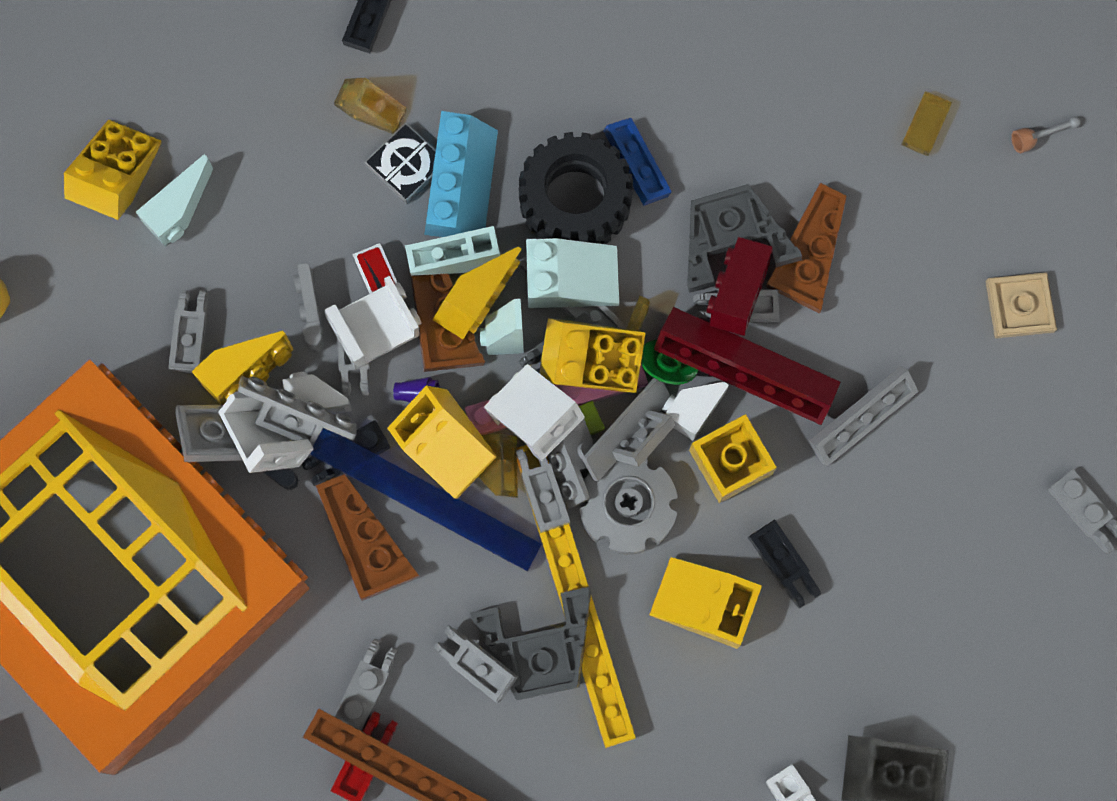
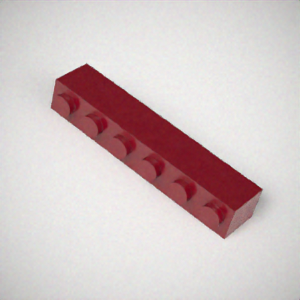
[654,307,841,425]

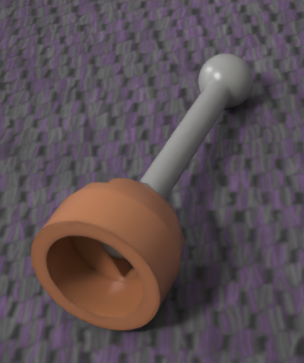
[1011,117,1080,153]

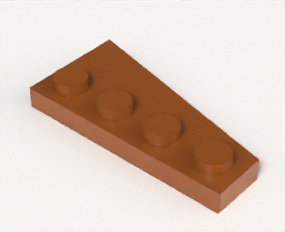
[766,183,847,314]
[409,268,485,372]
[316,474,420,601]

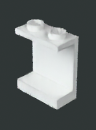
[325,276,422,370]
[484,364,585,461]
[218,390,313,473]

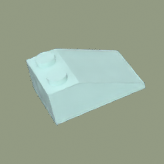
[526,238,619,308]

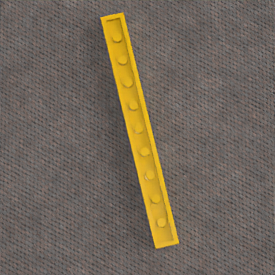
[514,445,636,748]

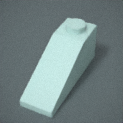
[136,154,213,246]
[405,226,501,276]
[480,299,524,355]

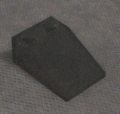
[841,735,949,801]

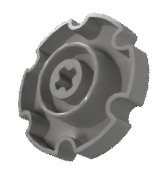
[579,459,678,555]

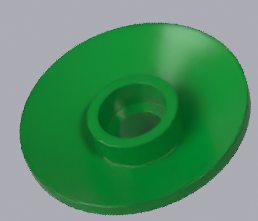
[641,339,698,385]

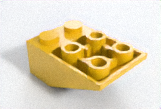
[64,119,161,220]
[432,247,521,339]
[539,318,646,393]
[191,330,294,405]
[387,385,497,499]
[649,557,762,649]

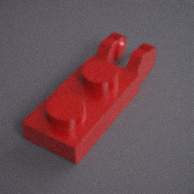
[330,711,398,801]

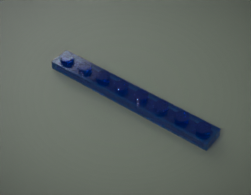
[309,428,542,572]

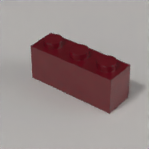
[706,237,773,336]

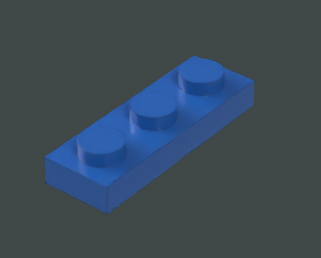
[603,117,672,206]

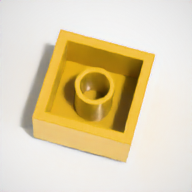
[689,414,777,504]

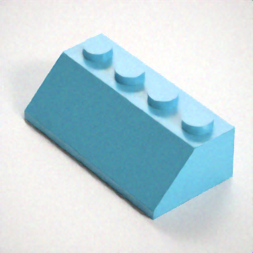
[424,111,498,237]

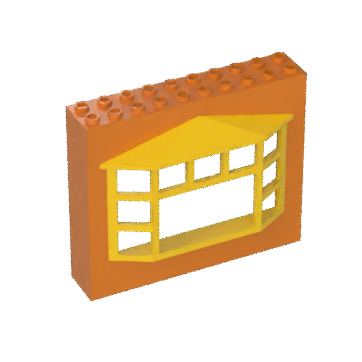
[0,359,310,775]

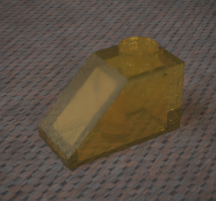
[334,78,408,134]
[478,433,518,498]

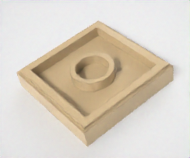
[986,272,1057,339]

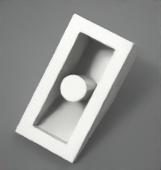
[282,372,352,414]
[662,382,729,441]

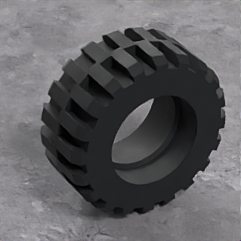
[519,132,633,244]

